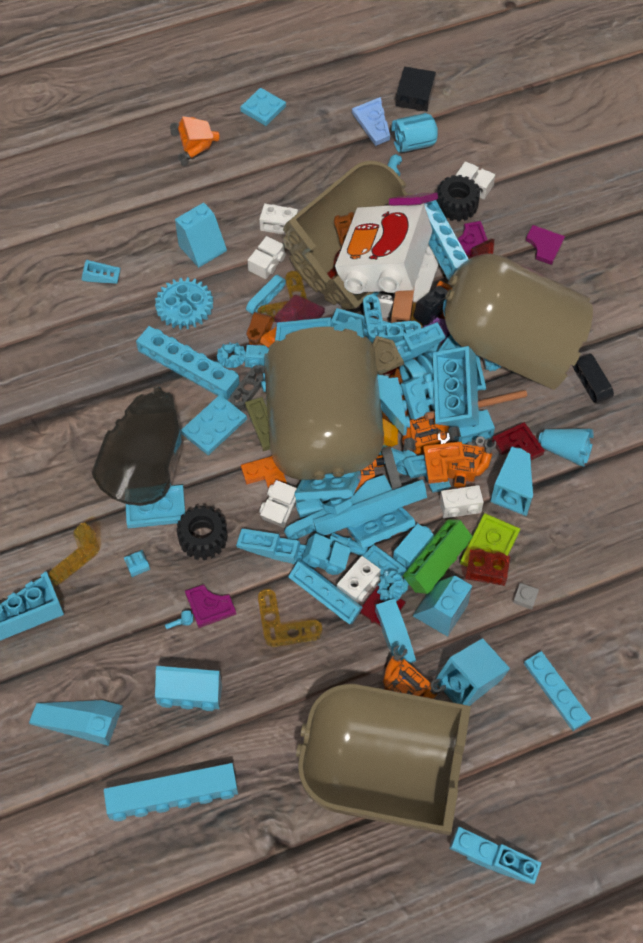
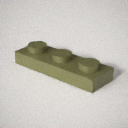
[245,397,270,452]

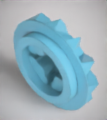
[217,342,246,368]
[377,571,404,602]

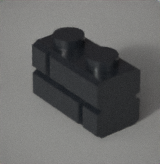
[413,285,448,325]

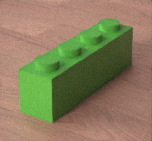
[403,519,473,594]

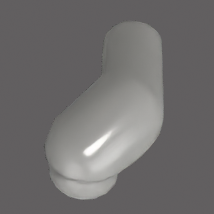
[467,436,486,449]

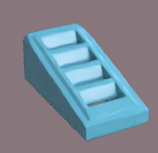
[82,260,120,284]

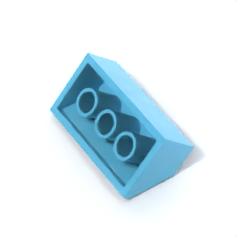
[433,346,479,427]

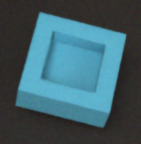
[324,497,352,514]

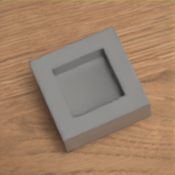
[513,583,539,610]

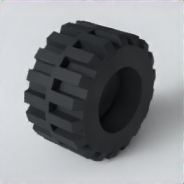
[436,175,480,222]
[177,506,228,560]

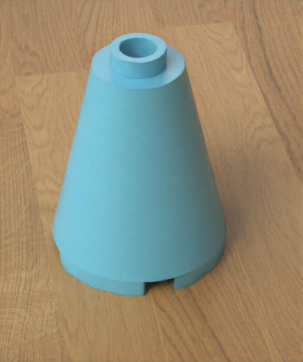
[538,429,594,467]

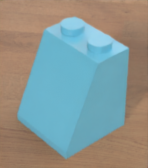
[175,202,227,268]
[491,447,533,516]
[413,575,472,637]
[436,638,510,706]

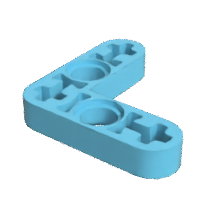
[363,295,421,343]

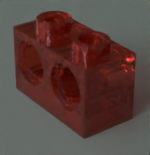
[465,549,510,586]

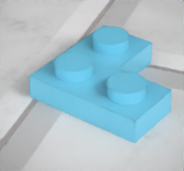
[403,455,451,493]

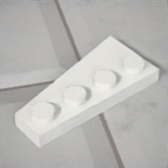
[393,244,439,302]

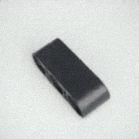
[572,353,614,403]

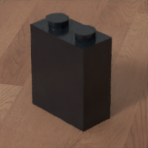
[396,66,436,112]

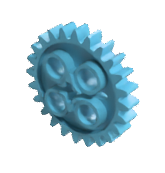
[155,277,213,329]

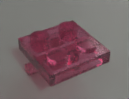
[274,294,325,323]

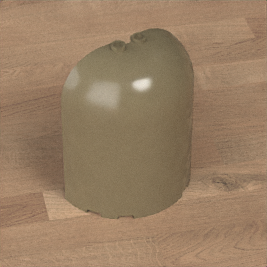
[283,161,414,309]
[445,254,593,390]
[264,327,384,480]
[296,684,471,836]

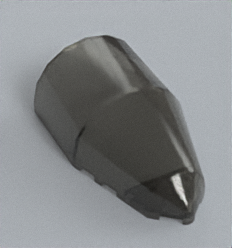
[91,387,182,506]

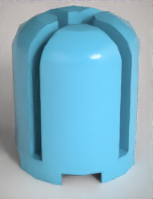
[392,113,438,153]

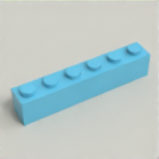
[104,763,238,821]

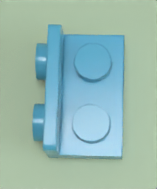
[245,345,269,368]

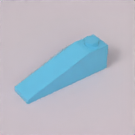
[29,700,123,746]

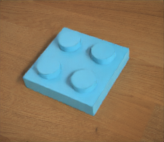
[240,88,286,126]

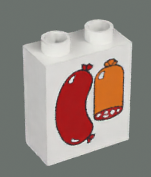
[335,203,433,294]

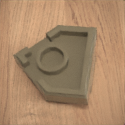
[373,336,404,375]

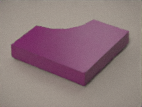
[389,192,438,206]
[457,221,491,255]
[526,225,565,265]
[185,584,236,628]

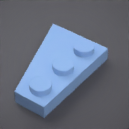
[352,97,390,146]

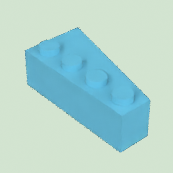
[0,571,64,641]

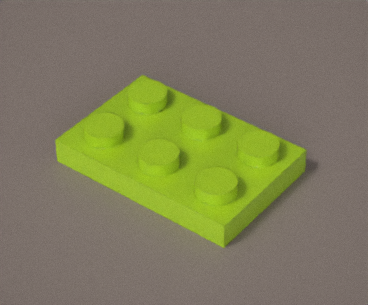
[460,513,520,580]

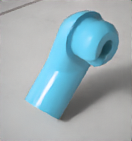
[387,154,402,176]

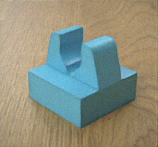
[124,550,150,577]

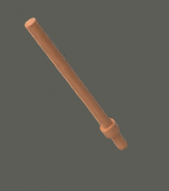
[425,390,527,420]

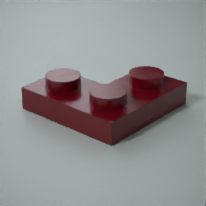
[492,422,545,460]

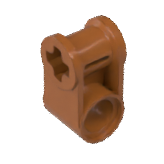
[334,212,354,246]
[246,312,273,345]

